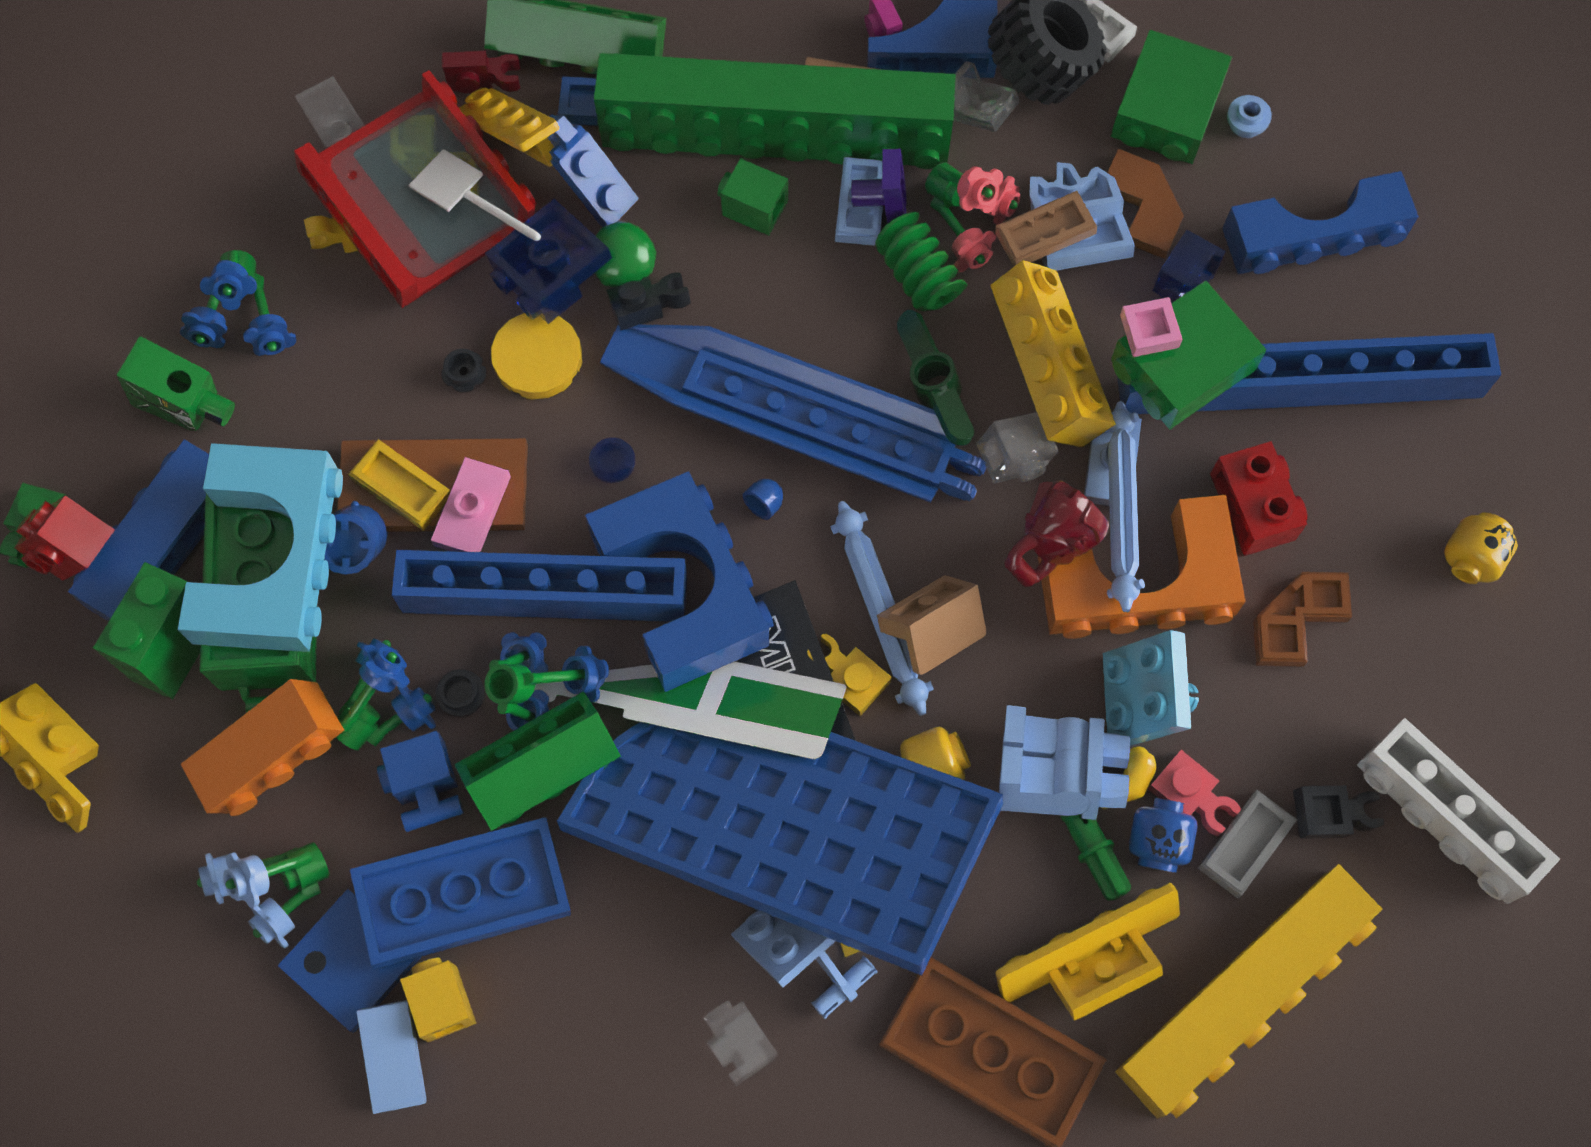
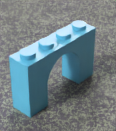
[178,443,343,652]

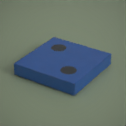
[278,889,422,1033]

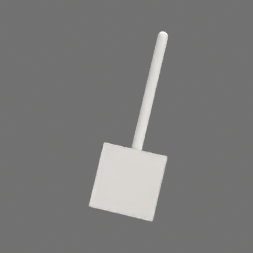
[409,149,541,241]

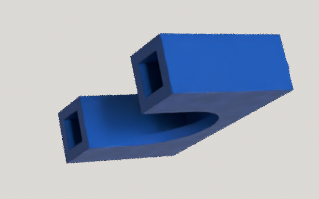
[585,471,774,692]

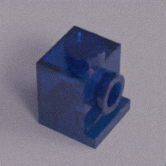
[1152,229,1226,304]

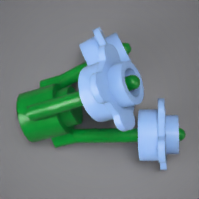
[197,842,329,949]

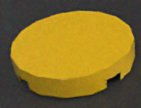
[491,311,582,399]

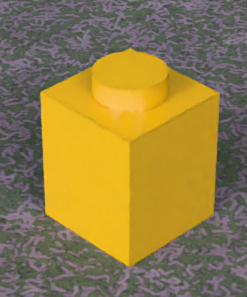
[400,957,476,1043]

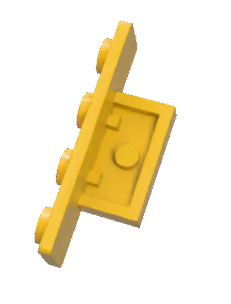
[459,88,560,167]
[0,683,99,833]
[995,883,1180,1021]

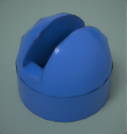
[742,479,783,520]

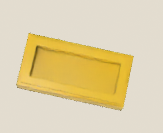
[348,439,451,531]

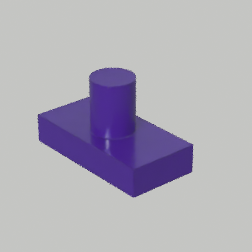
[851,149,907,224]

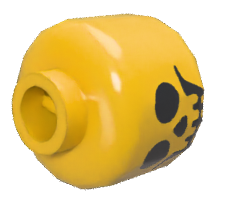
[1444,512,1518,584]

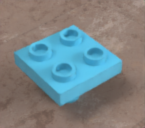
[1103,630,1199,746]

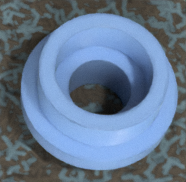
[1227,95,1272,138]

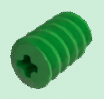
[875,212,967,312]

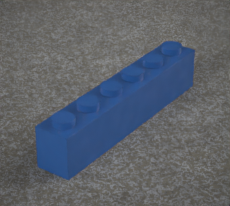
[392,550,688,621]

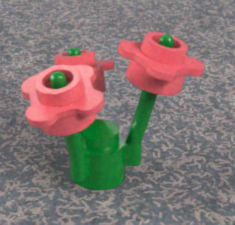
[925,163,1021,272]

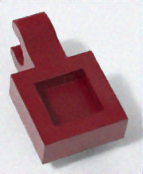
[442,51,521,93]

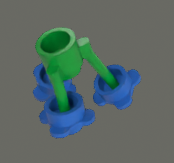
[180,250,297,356]
[485,632,609,731]
[336,638,436,751]

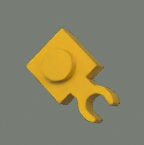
[807,634,892,716]

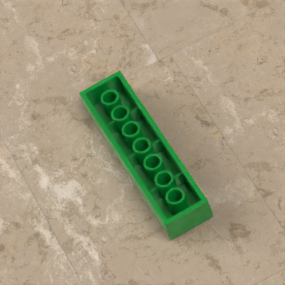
[594,53,956,170]

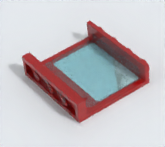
[294,70,536,308]

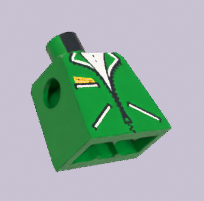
[116,336,235,431]

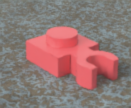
[1148,749,1241,837]

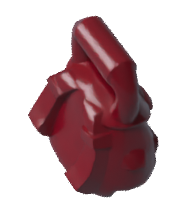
[1004,480,1109,587]

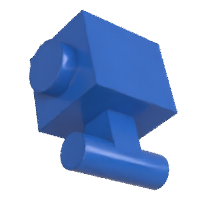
[377,730,464,832]

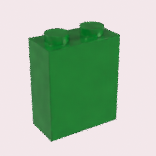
[1111,30,1233,164]
[1111,280,1267,430]
[93,562,201,700]

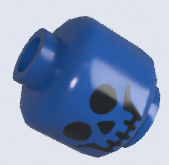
[1129,797,1198,873]

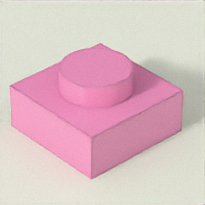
[1120,297,1183,357]

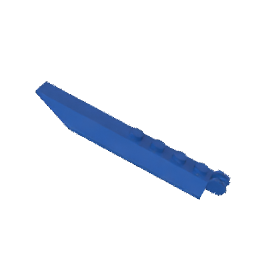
[600,324,987,503]

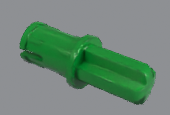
[1060,814,1131,901]

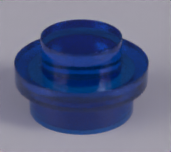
[589,438,636,483]

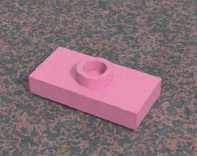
[431,457,511,552]

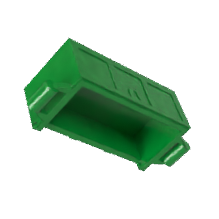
[200,493,317,713]

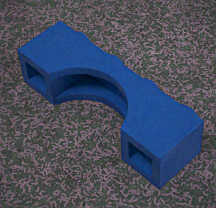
[1222,171,1419,274]

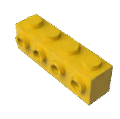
[990,260,1116,447]

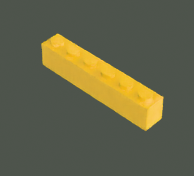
[1115,864,1383,1119]

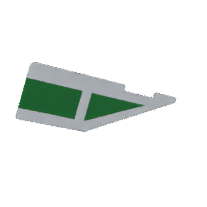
[534,661,847,759]

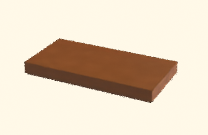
[337,438,528,532]
[878,957,1107,1147]

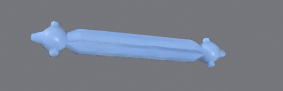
[1105,401,1145,612]
[830,501,934,716]

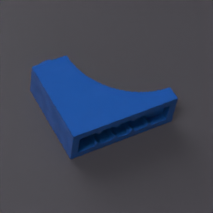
[867,0,998,78]

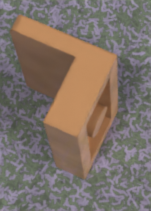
[877,575,986,675]

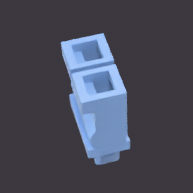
[999,705,1130,820]

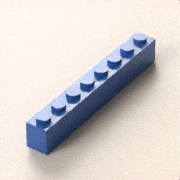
[1117,333,1501,414]

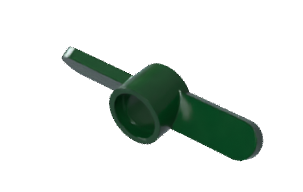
[897,310,974,446]

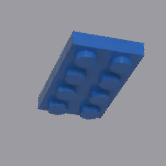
[350,817,571,970]

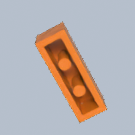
[181,679,345,816]

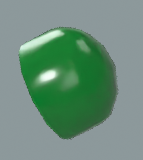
[588,221,656,287]

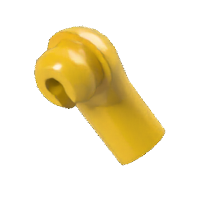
[1101,746,1157,810]

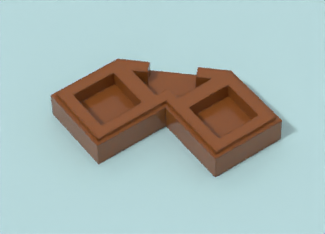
[1107,149,1184,259]
[1254,572,1352,667]

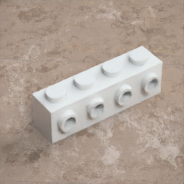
[1357,718,1560,904]

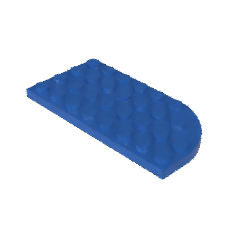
[557,722,1003,976]

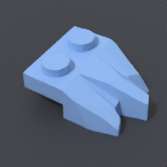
[1030,162,1135,270]

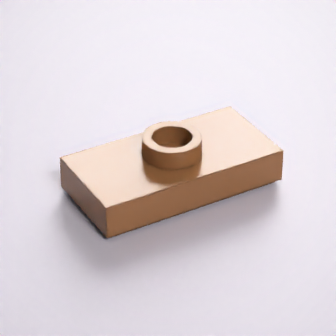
[995,191,1097,267]

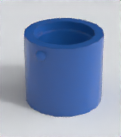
[324,501,388,575]

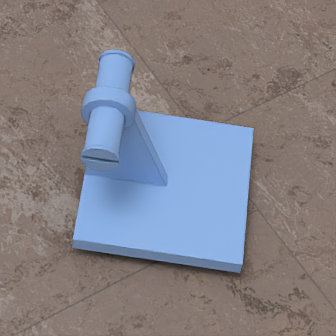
[731,910,878,1019]

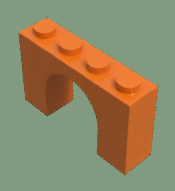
[1038,495,1246,639]

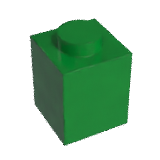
[717,158,788,236]

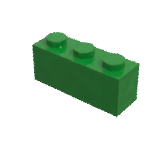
[454,691,621,831]

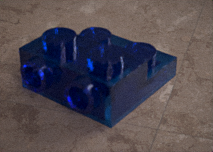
[485,199,612,324]

